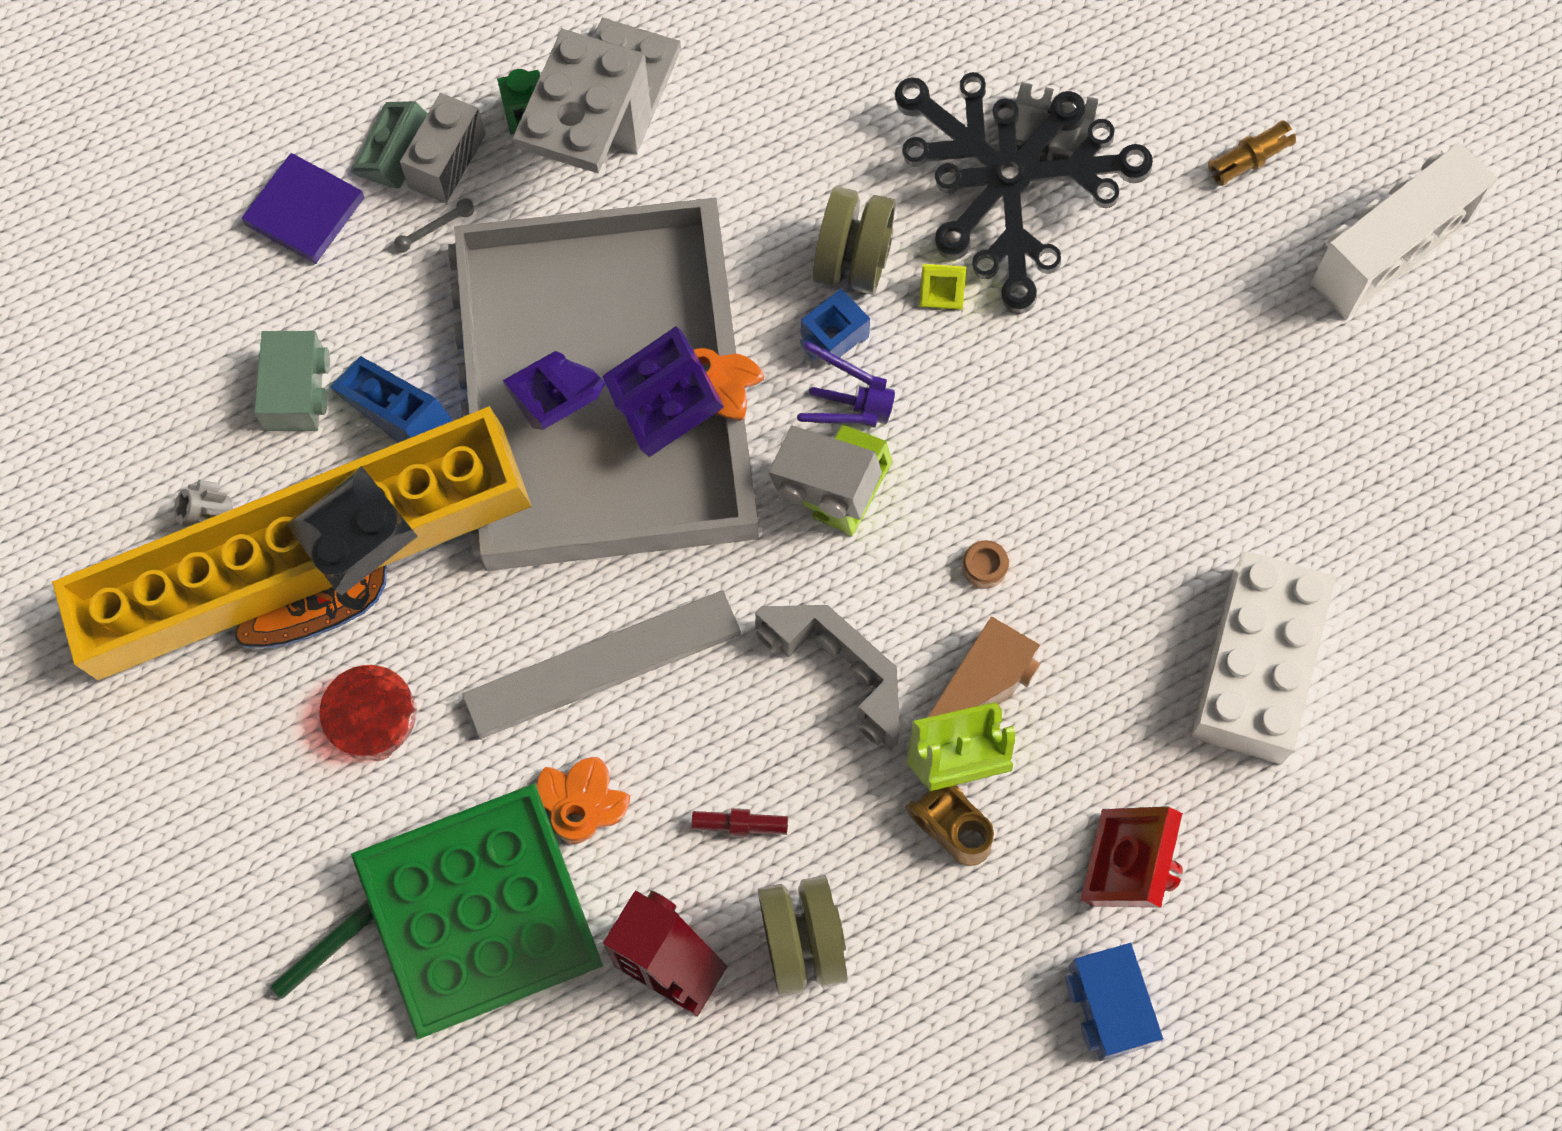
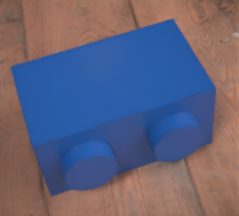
[1065,942,1164,1062]

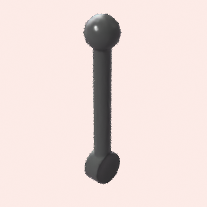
[394,198,474,252]

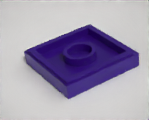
[242,152,365,264]

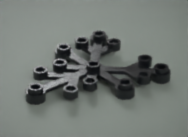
[895,72,1153,314]

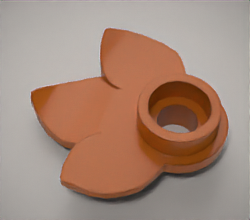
[693,348,764,421]
[537,757,630,844]

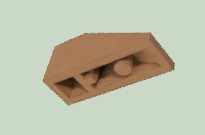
[927,616,1041,718]

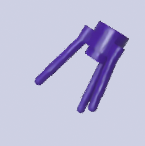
[797,341,895,428]

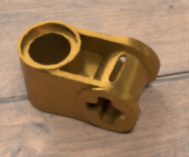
[905,785,994,866]

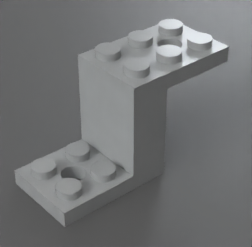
[512,17,681,174]

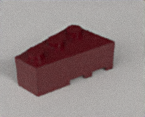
[603,890,728,1017]

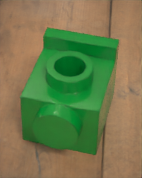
[497,69,540,135]

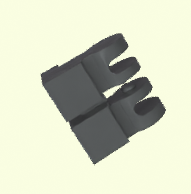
[1010,82,1099,162]

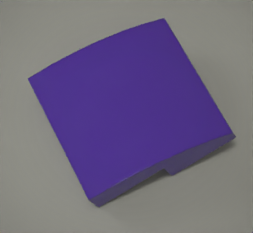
[602,326,724,457]

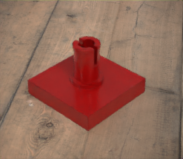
[1080,806,1183,908]

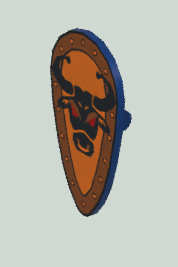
[235,565,387,649]

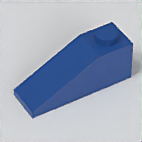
[330,356,453,443]

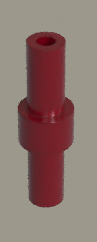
[692,808,788,838]

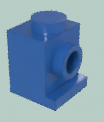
[800,289,871,366]

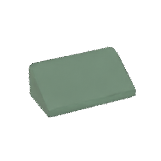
[351,101,428,188]

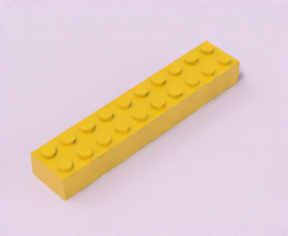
[52,406,532,681]

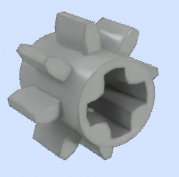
[174,480,233,527]

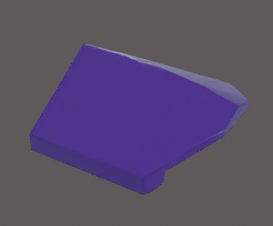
[502,351,605,430]

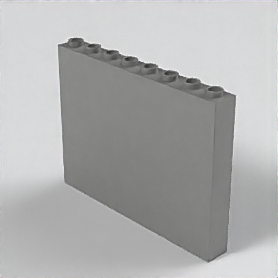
[448,197,759,571]

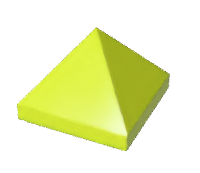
[919,264,966,310]

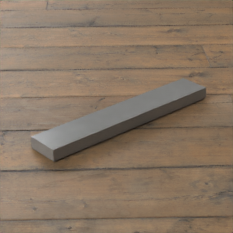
[462,590,741,739]

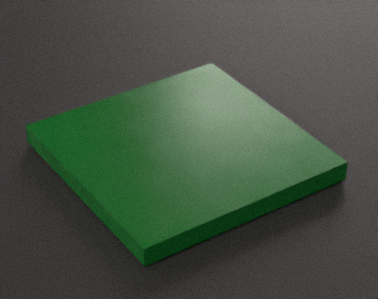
[351,783,603,1040]

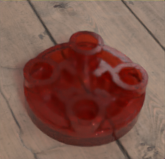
[319,665,417,761]

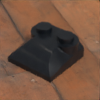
[286,466,418,596]

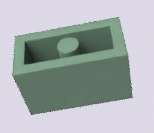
[254,331,330,431]

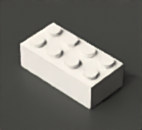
[1310,142,1498,320]
[1190,550,1336,765]

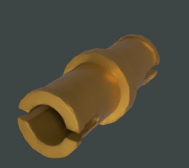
[1208,120,1296,186]

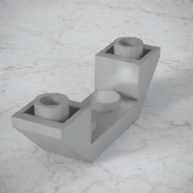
[755,605,900,750]

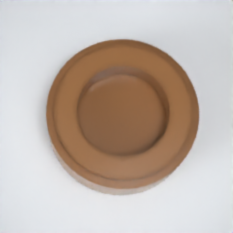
[962,540,1009,589]

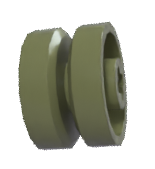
[813,186,896,296]
[758,875,848,997]

